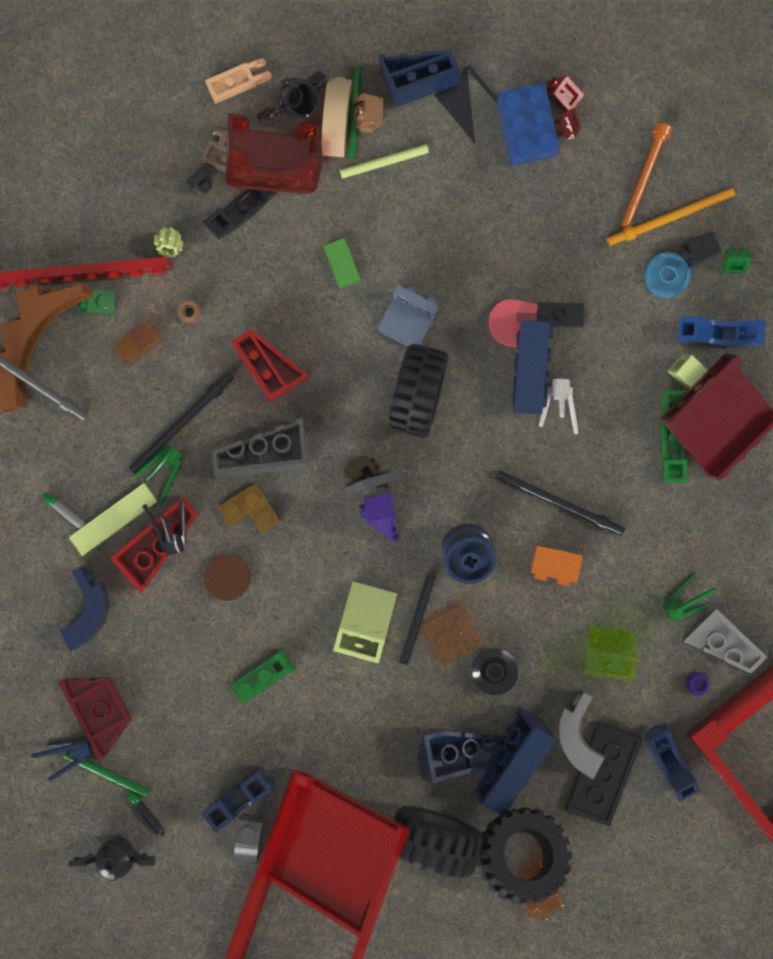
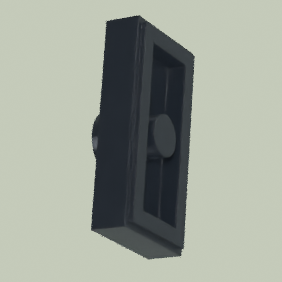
[537,302,584,327]

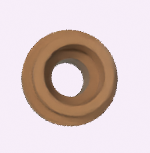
[178,300,201,324]

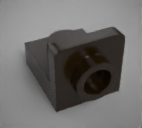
[344,456,380,480]

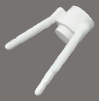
[539,379,578,434]

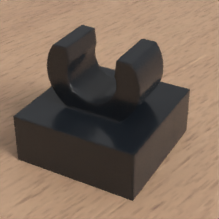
[185,166,212,193]

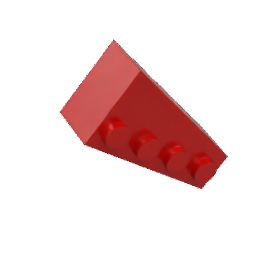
[110,496,200,593]

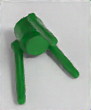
[134,444,183,503]
[662,573,718,621]

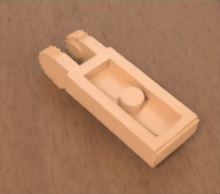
[205,58,272,104]

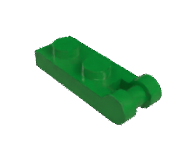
[230,649,296,705]

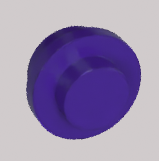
[685,672,710,695]

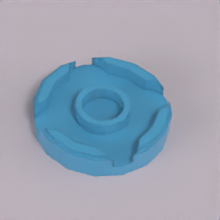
[644,252,691,298]

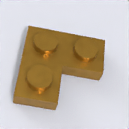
[217,483,281,534]

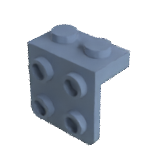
[378,285,439,347]

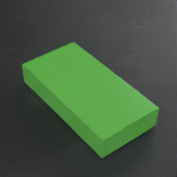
[323,238,361,289]

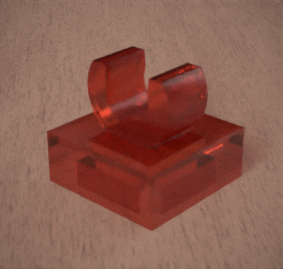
[554,108,582,140]

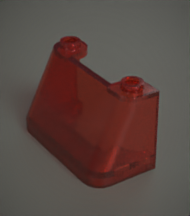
[225,113,323,194]

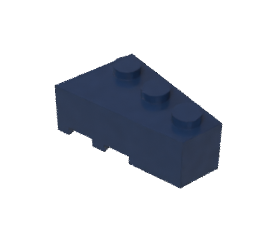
[378,50,459,108]

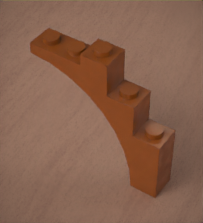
[0,282,93,413]

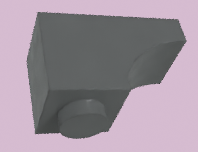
[233,813,264,865]

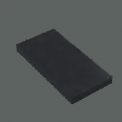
[565,721,643,827]

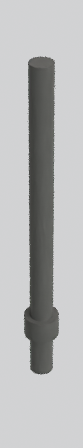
[0,355,88,421]

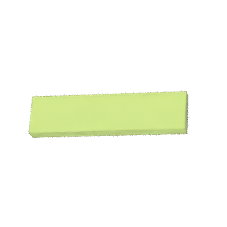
[69,483,159,556]

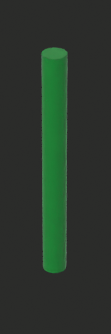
[347,67,362,159]
[63,751,151,798]

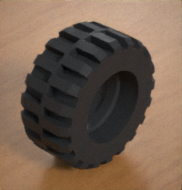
[388,344,448,438]
[394,806,484,878]
[477,807,572,904]

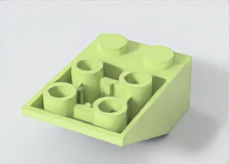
[333,581,397,663]

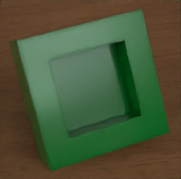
[722,247,752,274]

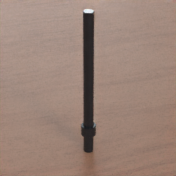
[129,372,234,474]
[496,470,625,536]

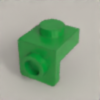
[78,289,115,316]

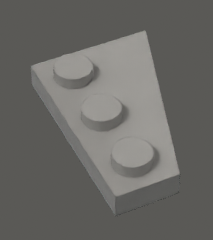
[683,608,768,673]

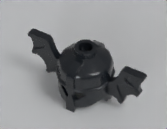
[256,71,327,121]
[68,835,155,881]

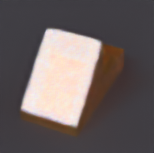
[114,321,165,368]

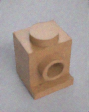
[352,93,383,133]

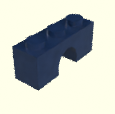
[201,766,275,833]

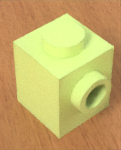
[667,354,708,390]

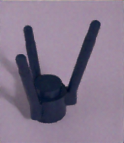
[31,737,92,781]

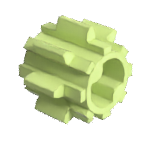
[154,227,183,258]

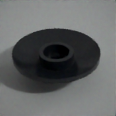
[472,648,518,695]

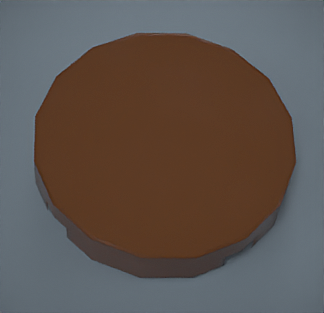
[204,555,250,601]

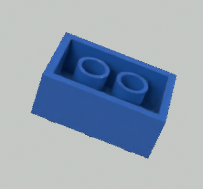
[497,82,559,166]

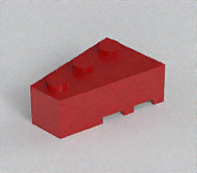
[231,329,309,404]

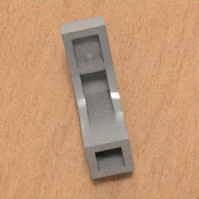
[559,692,606,779]

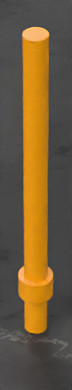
[606,187,735,246]

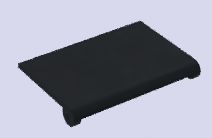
[434,65,497,145]

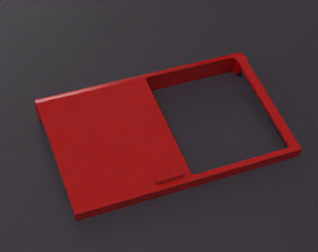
[224,769,410,959]

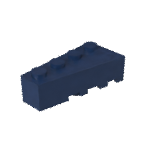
[512,313,553,414]
[474,706,557,814]

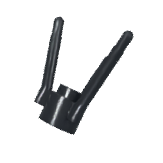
[143,501,187,555]

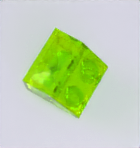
[583,625,637,681]

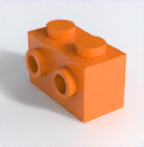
[529,545,583,586]

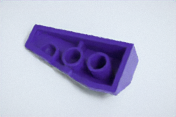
[360,493,398,542]

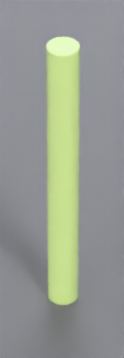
[340,144,429,179]

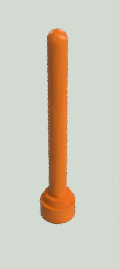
[621,122,673,228]

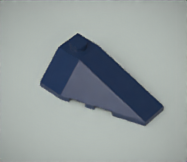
[418,730,507,783]

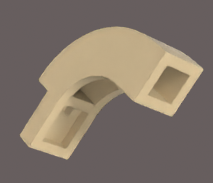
[321,77,352,158]

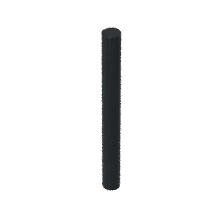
[399,574,436,665]

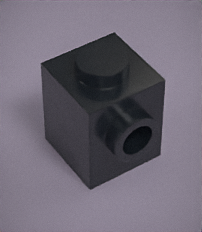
[681,231,721,267]

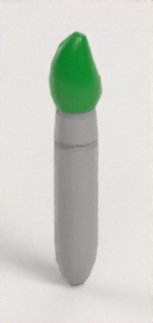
[43,493,86,529]

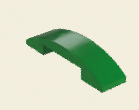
[660,390,688,483]

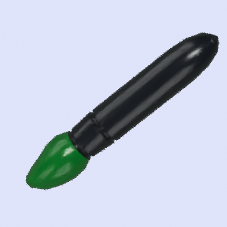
[127,790,165,836]

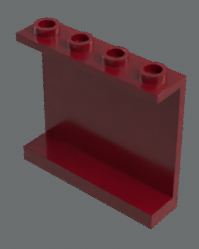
[660,353,773,481]

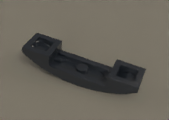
[202,168,285,240]

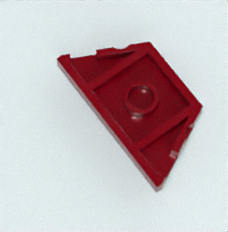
[58,678,132,761]

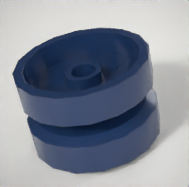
[442,523,496,584]

